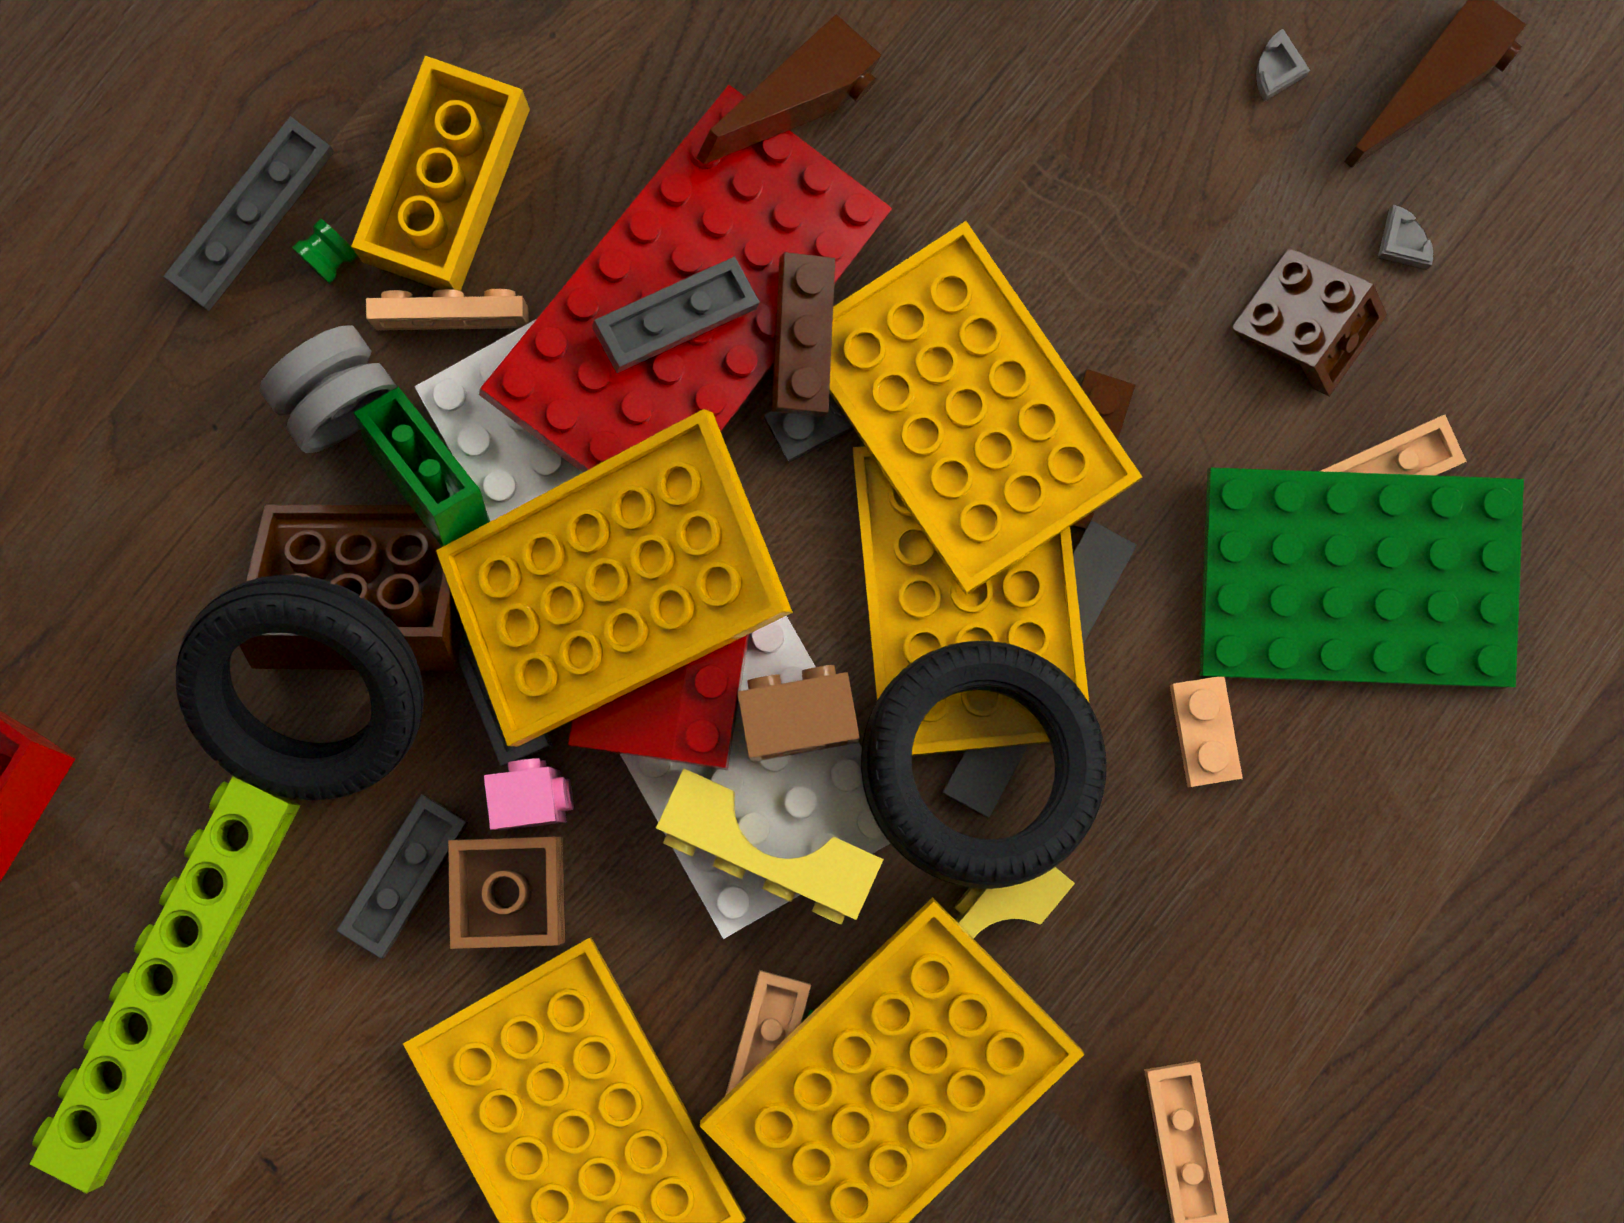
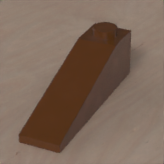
[1344,0,1526,167]
[696,14,882,164]

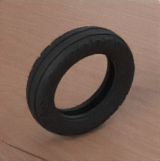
[176,575,424,800]
[861,641,1106,889]

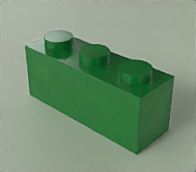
[353,386,490,547]

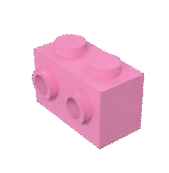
[484,758,574,830]

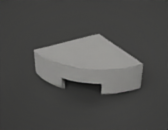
[1256,29,1310,102]
[1378,205,1433,270]

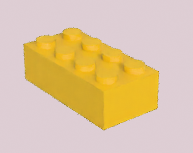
[351,56,530,291]

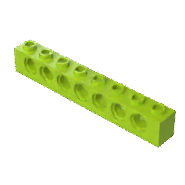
[30,776,301,1194]

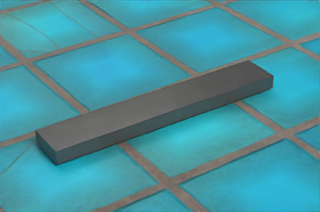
[942,520,1137,818]

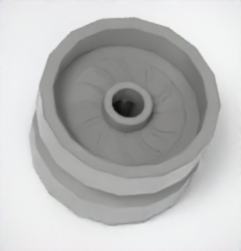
[259,325,397,453]

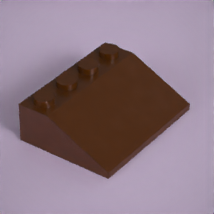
[239,505,464,671]

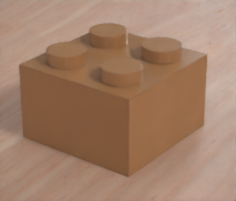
[738,665,860,762]
[448,837,565,949]

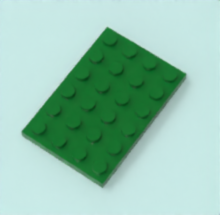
[1200,467,1524,687]

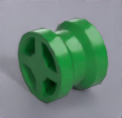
[292,218,358,284]

